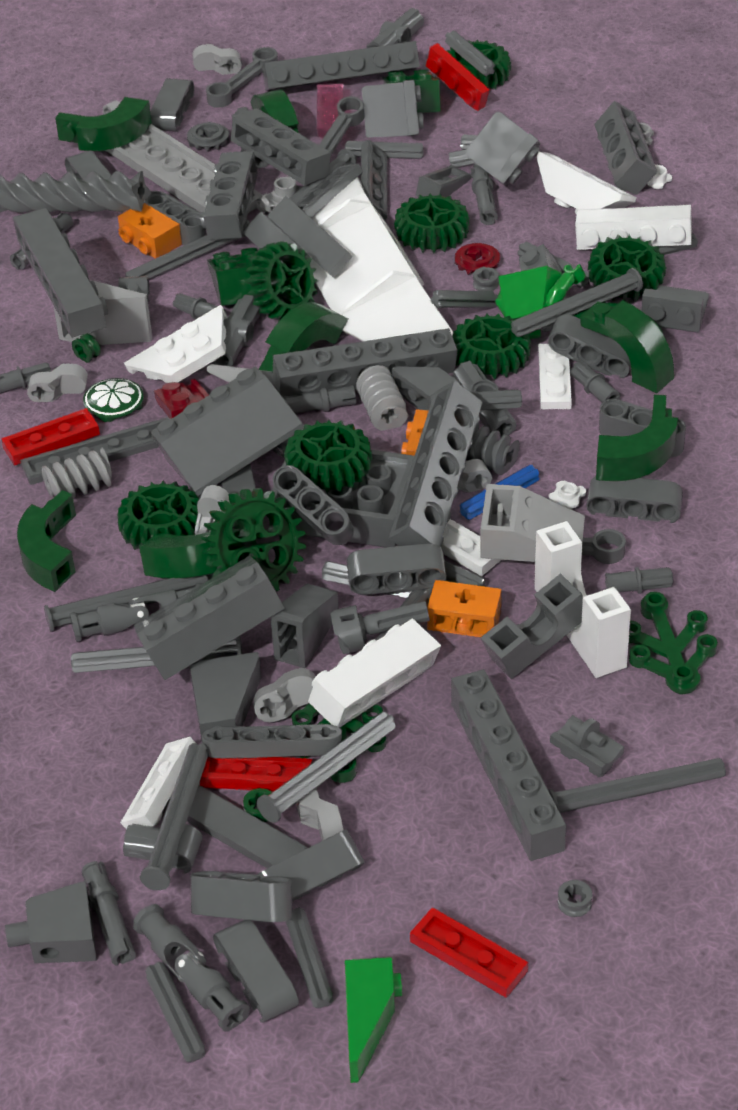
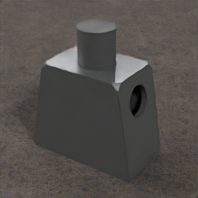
[5,881,97,963]

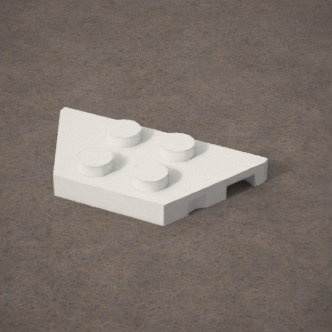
[124,305,227,383]

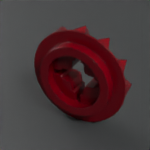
[455,243,500,275]

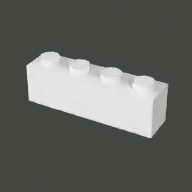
[575,205,692,250]
[308,618,441,728]

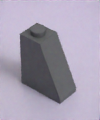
[271,583,339,669]
[190,652,261,740]

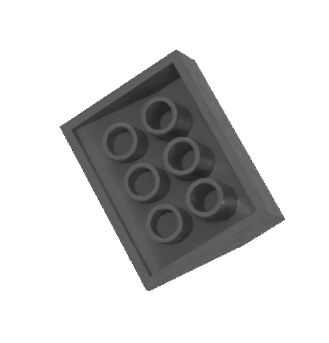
[150,366,304,496]
[269,450,414,547]
[134,556,285,680]

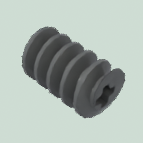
[465,424,520,475]

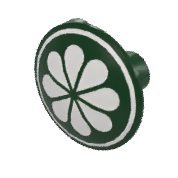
[83,378,144,422]

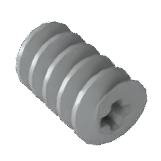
[356,365,409,431]
[42,448,112,498]

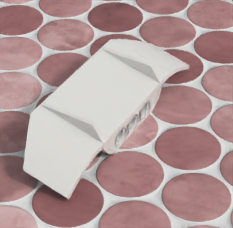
[301,177,453,341]

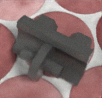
[550,715,624,777]

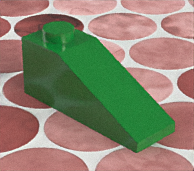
[345,957,402,1083]

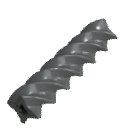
[0,171,151,213]

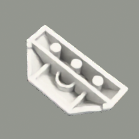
[536,151,637,214]

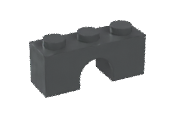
[481,573,583,679]

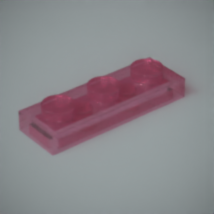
[317,84,343,137]

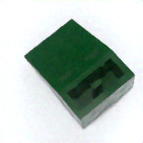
[383,69,441,113]
[207,247,278,306]

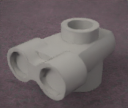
[256,177,301,213]

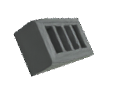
[416,165,472,197]

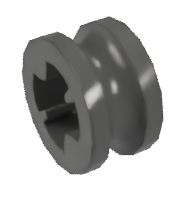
[473,267,499,291]
[558,880,592,917]

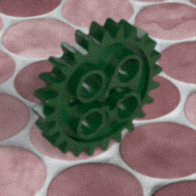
[201,488,306,591]

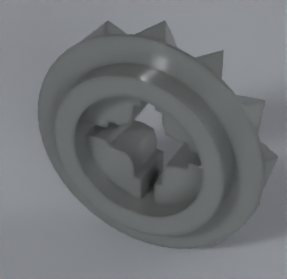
[187,122,229,152]

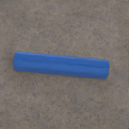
[459,465,539,520]

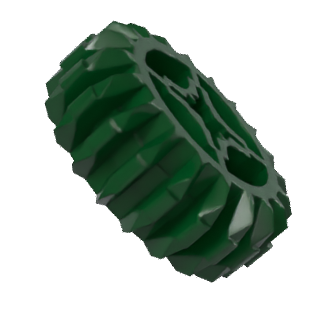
[447,39,511,90]
[394,194,470,254]
[587,234,666,303]
[245,241,319,320]
[452,313,531,380]
[284,419,372,494]
[117,480,199,550]

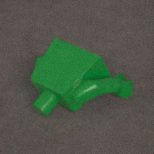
[495,264,586,339]

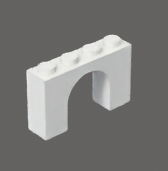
[535,521,631,678]

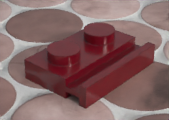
[154,379,209,419]

